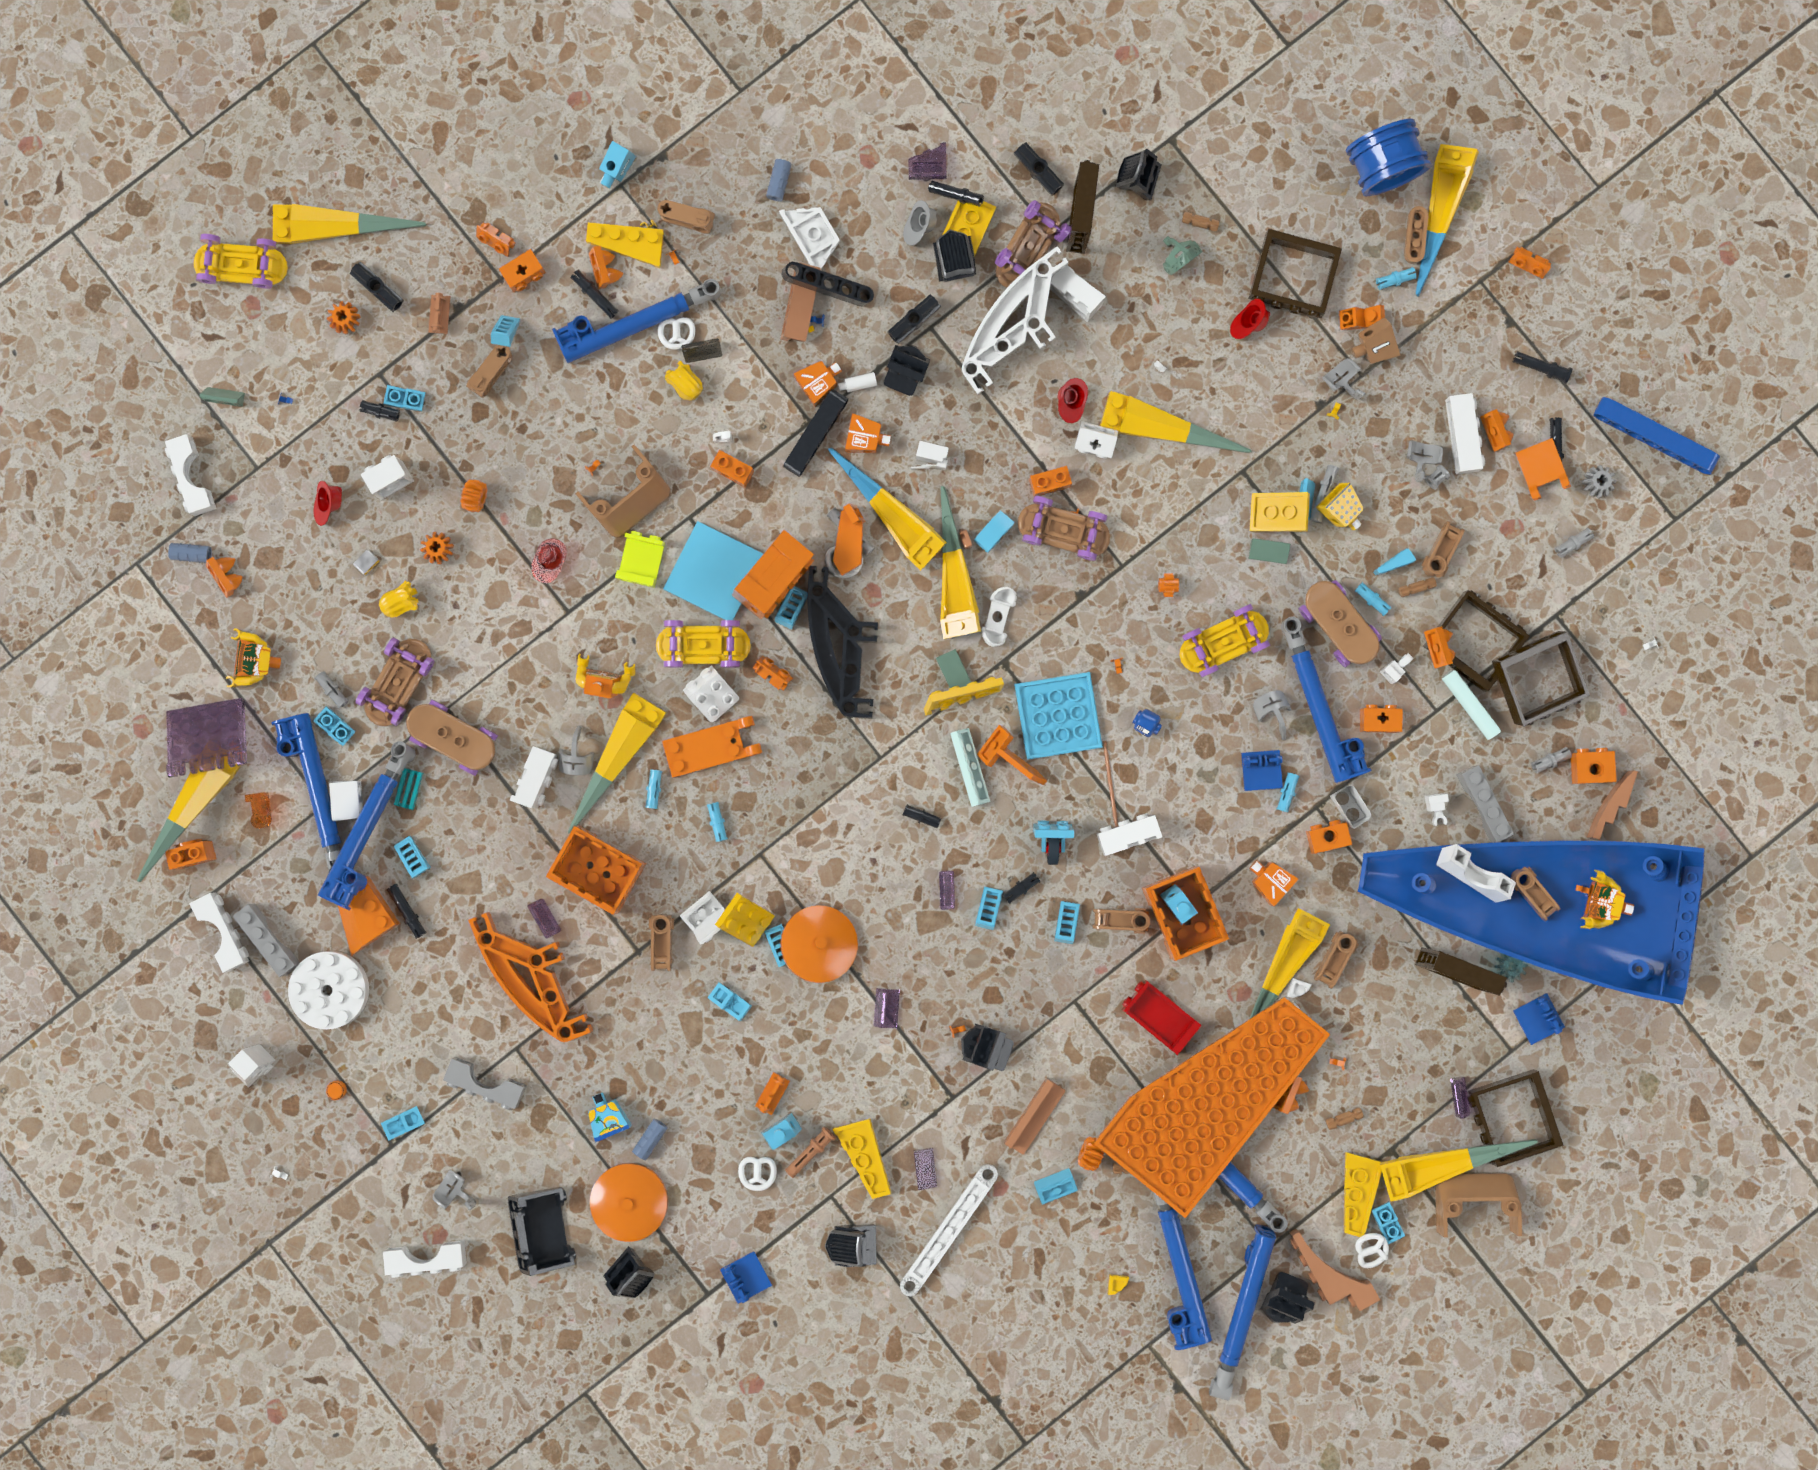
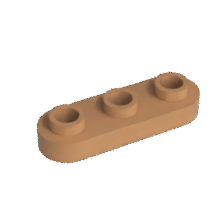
[1404,206,1428,264]

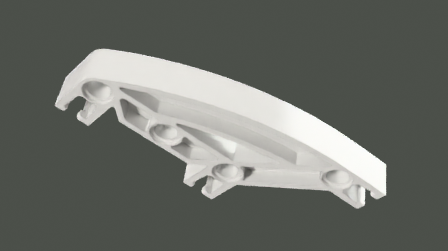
[962,246,1068,394]

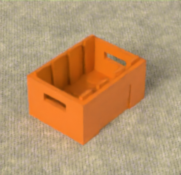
[732,530,814,620]
[546,826,647,915]
[1142,866,1229,961]

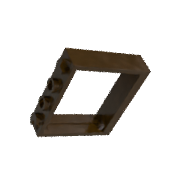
[1066,160,1100,254]
[1248,229,1342,318]
[1423,590,1530,692]
[1492,631,1590,727]
[1415,947,1507,996]
[1467,1069,1564,1167]

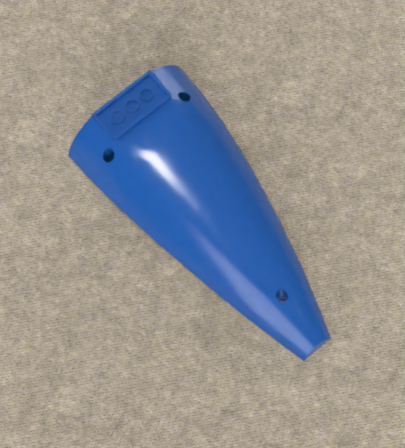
[1357,841,1705,1005]

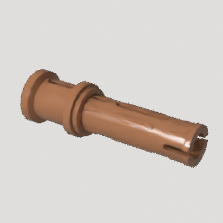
[785,1126,836,1178]

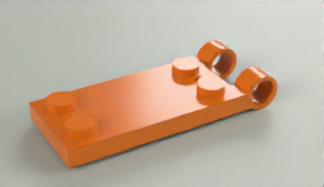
[662,716,763,778]

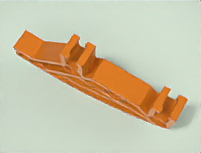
[468,912,593,1042]

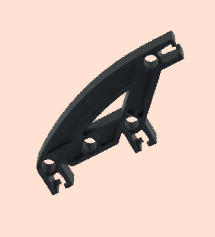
[807,566,878,719]

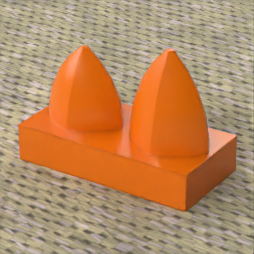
[589,246,623,289]
[1480,409,1514,452]
[206,557,243,598]
[1424,626,1456,669]
[1273,1076,1309,1114]

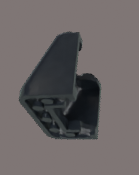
[508,1187,576,1276]

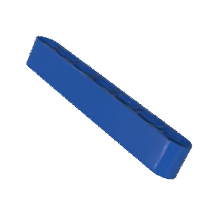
[1593,397,1720,475]

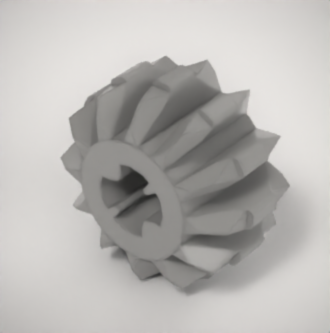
[1582,465,1617,498]

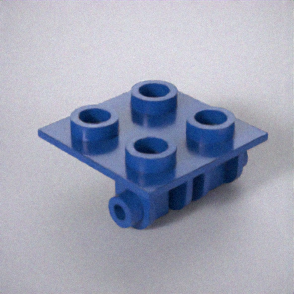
[1241,750,1283,791]
[1513,993,1565,1045]
[720,1251,772,1304]

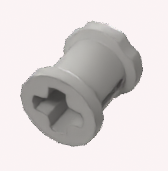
[1425,465,1450,490]

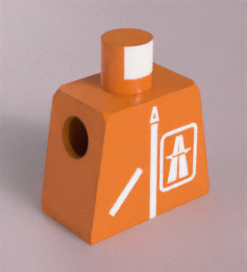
[794,361,842,407]
[845,413,891,453]
[1249,860,1299,906]

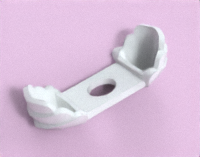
[982,587,1017,647]

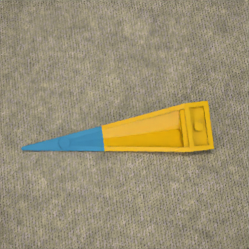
[1416,144,1479,297]
[828,448,947,571]

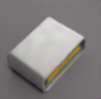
[353,549,380,576]

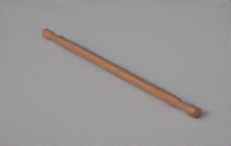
[1102,741,1118,827]

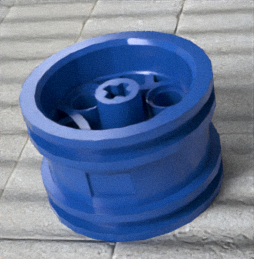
[1346,119,1432,197]

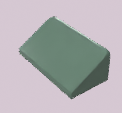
[199,387,245,407]
[1248,538,1291,564]
[936,649,971,688]

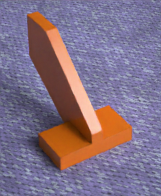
[833,503,866,576]
[977,725,1047,785]

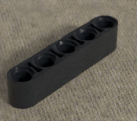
[781,261,874,307]
[783,389,849,477]

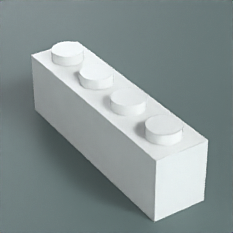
[1445,393,1485,474]

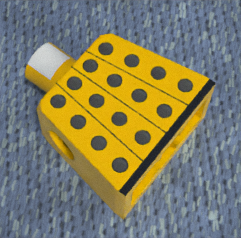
[1316,483,1363,530]

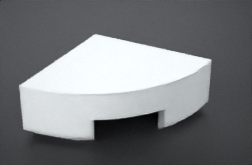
[713,431,732,443]
[1286,978,1312,998]

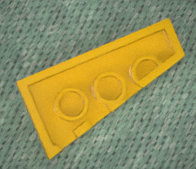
[586,222,664,268]
[924,677,1004,716]
[833,1118,892,1199]
[1344,1152,1382,1237]

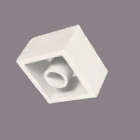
[361,455,414,500]

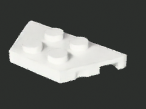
[779,207,840,269]

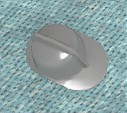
[903,200,937,246]

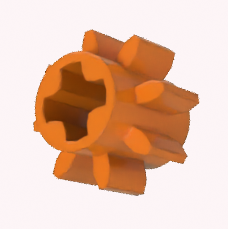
[1158,573,1179,597]

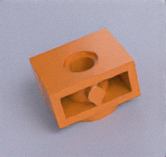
[1571,748,1617,784]
[165,839,217,870]

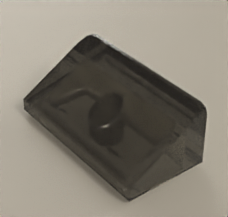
[681,338,723,363]

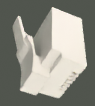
[911,441,949,470]

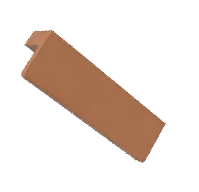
[780,262,821,342]
[1004,1077,1065,1154]

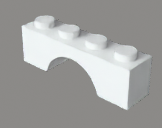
[165,434,216,516]
[1436,844,1516,903]
[189,893,249,973]
[383,1240,466,1278]

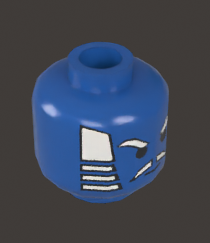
[1132,709,1162,737]

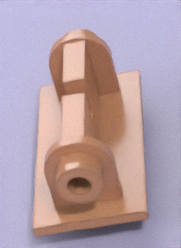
[428,293,451,334]

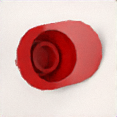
[1230,299,1270,339]
[1057,378,1088,424]
[313,481,342,526]

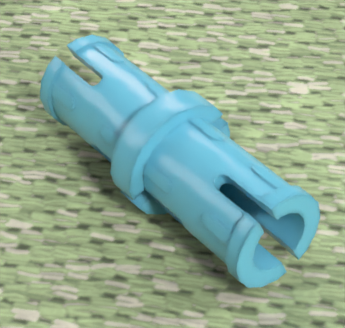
[1376,267,1417,290]
[1355,582,1392,616]
[645,769,662,809]
[1276,773,1300,813]
[707,802,728,842]

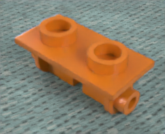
[476,222,516,257]
[1509,246,1551,279]
[753,656,793,691]
[755,1072,790,1115]

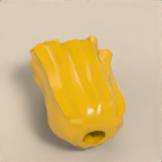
[664,361,703,401]
[379,581,419,618]

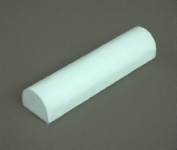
[1441,670,1501,740]
[950,728,990,807]

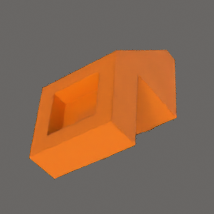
[1339,305,1385,330]

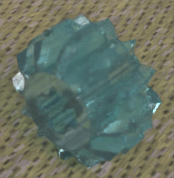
[1494,953,1528,983]

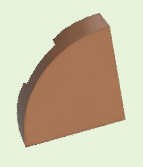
[959,530,972,550]

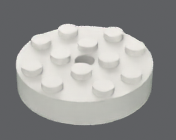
[288,951,369,1029]

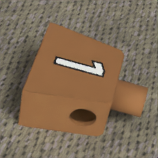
[1351,317,1400,363]

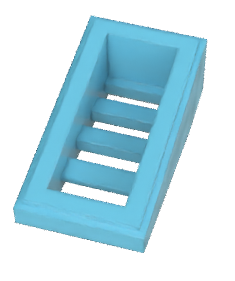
[491,315,520,347]
[1373,548,1416,575]
[775,586,808,630]
[394,836,431,878]
[975,886,1003,930]
[1054,901,1080,944]
[764,924,785,967]

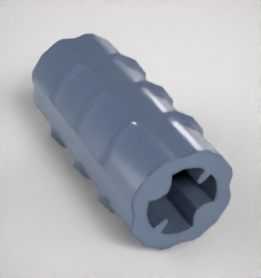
[766,159,792,202]
[168,543,212,563]
[632,1118,668,1161]

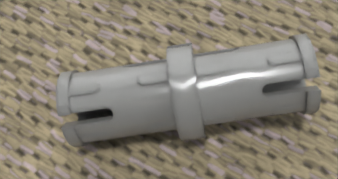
[1555,528,1594,558]
[314,671,348,708]
[1531,747,1572,774]

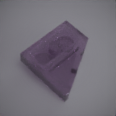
[908,142,947,180]

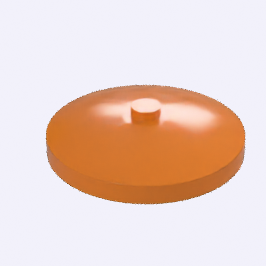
[780,905,858,983]
[590,1163,668,1242]

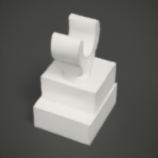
[1380,653,1413,684]
[1425,793,1449,826]

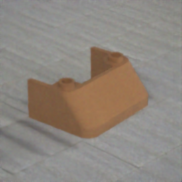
[575,445,671,538]
[1435,1172,1522,1238]

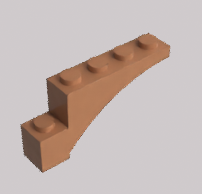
[1289,1229,1380,1311]

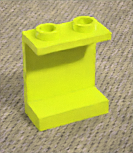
[615,531,665,588]

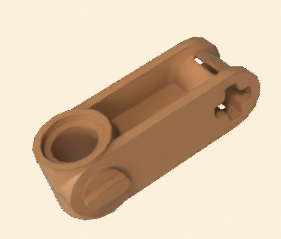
[657,200,715,234]
[466,345,512,398]
[1421,521,1465,578]
[1510,867,1561,922]
[1092,908,1150,934]
[649,914,674,971]
[1314,931,1359,989]

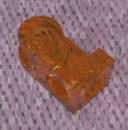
[245,792,272,829]

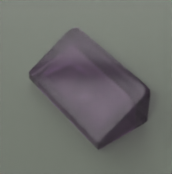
[939,871,955,910]
[527,898,561,939]
[874,988,900,1028]
[1450,1077,1470,1119]
[914,1148,937,1190]

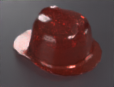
[531,538,567,583]

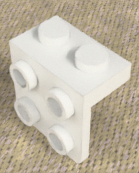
[683,665,739,722]
[680,891,725,944]

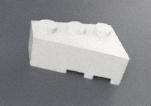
[1050,265,1106,322]
[510,746,559,809]
[1097,813,1162,856]
[228,1044,275,1088]

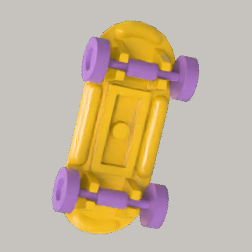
[194,234,288,289]
[1179,604,1271,677]
[656,620,751,668]

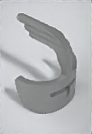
[1322,358,1366,400]
[1406,440,1443,482]
[1253,690,1292,740]
[559,725,594,775]
[433,1169,476,1210]

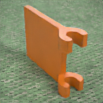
[1516,438,1571,501]

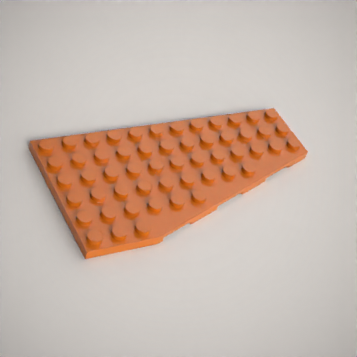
[1093,997,1330,1218]

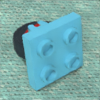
[1033,820,1074,865]

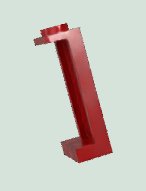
[1121,980,1202,1055]

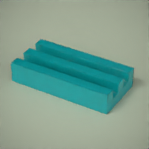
[394,768,424,810]

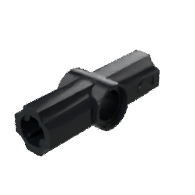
[1014,142,1064,196]
[350,262,404,312]
[887,294,941,345]

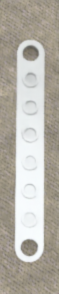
[900,1164,998,1296]

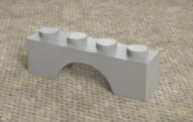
[1456,765,1514,843]
[233,903,300,977]
[443,1057,527,1110]

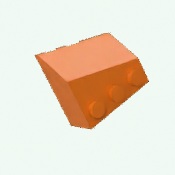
[338,876,400,956]

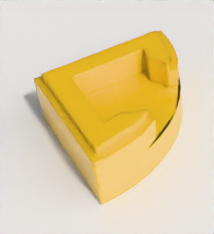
[1107,1274,1129,1295]

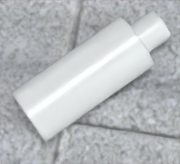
[838,372,877,392]

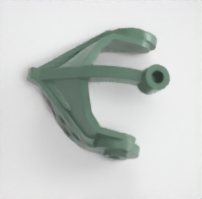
[1163,236,1203,275]

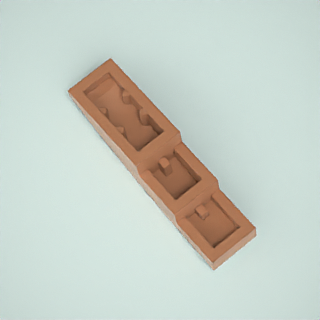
[1587,770,1638,840]

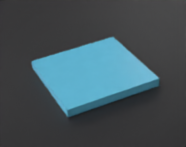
[663,521,763,620]
[1014,672,1103,760]

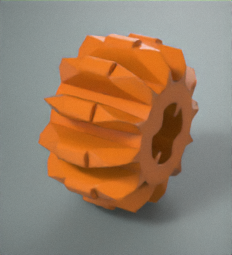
[327,301,361,334]
[460,479,488,512]
[420,532,454,565]
[1078,1136,1104,1171]

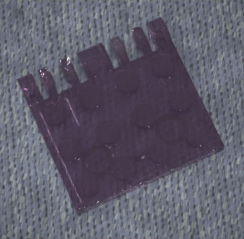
[166,698,247,778]

